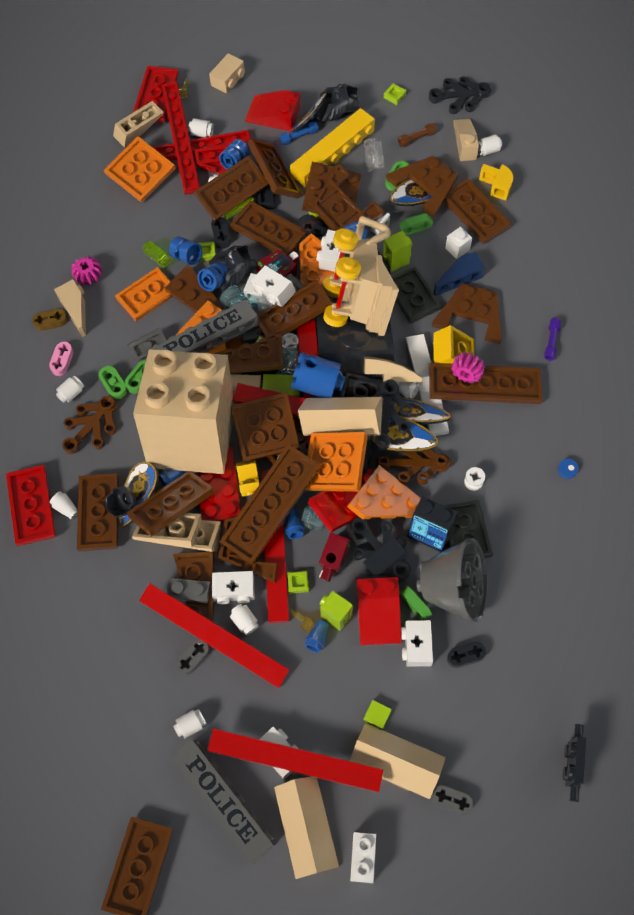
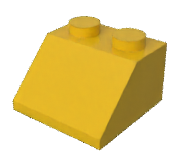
[433,325,474,364]

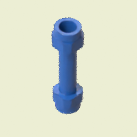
[279,121,319,145]

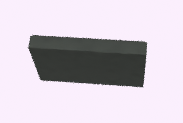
[392,266,442,324]
[445,499,493,558]

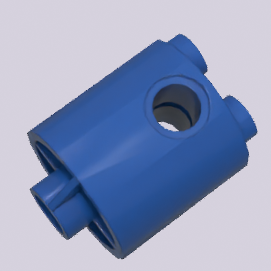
[291,352,345,398]

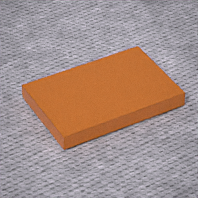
[115,267,173,322]

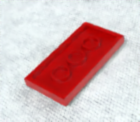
[133,66,179,123]
[197,447,241,523]
[6,465,56,547]
[308,468,373,533]

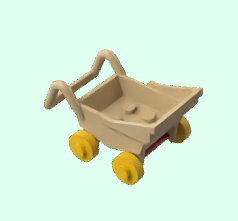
[322,216,399,336]

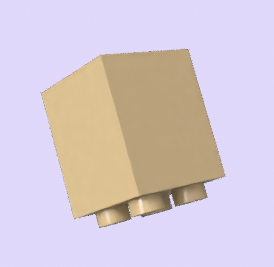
[133,349,234,474]

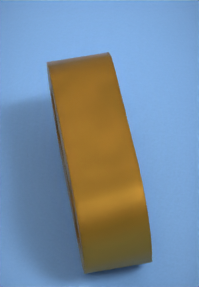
[32,309,68,331]

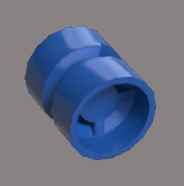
[219,139,250,169]
[169,236,202,265]
[197,262,230,291]

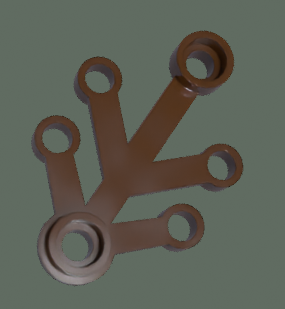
[62,396,117,454]
[376,449,451,485]

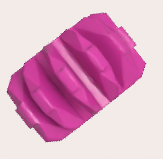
[71,255,102,286]
[451,352,485,384]

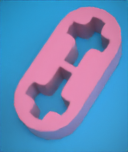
[49,342,74,376]

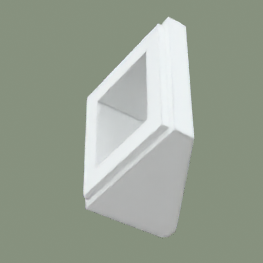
[370,213,390,235]

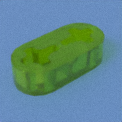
[142,240,171,268]

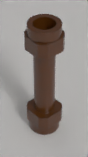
[397,123,437,147]

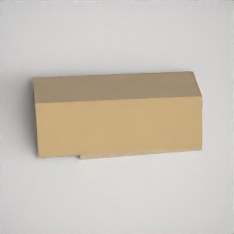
[298,397,383,436]
[132,513,221,552]
[350,723,446,800]
[274,776,339,879]

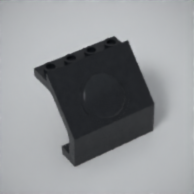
[316,312,395,378]

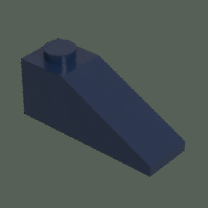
[434,252,485,296]

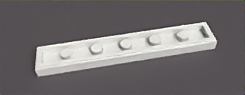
[406,334,449,436]

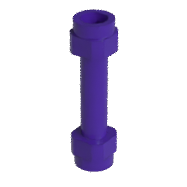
[544,318,561,361]

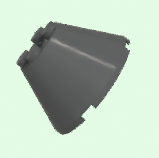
[417,538,488,622]

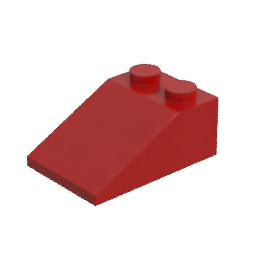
[245,90,301,132]
[357,577,401,646]

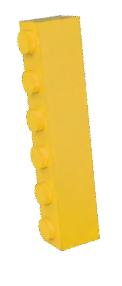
[290,108,375,187]

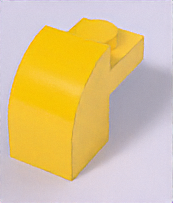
[479,164,513,201]
[236,460,260,496]

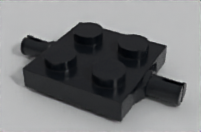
[562,724,586,802]

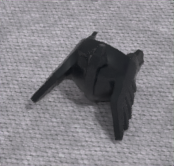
[320,83,359,121]
[209,245,257,292]

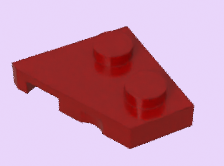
[194,145,228,174]

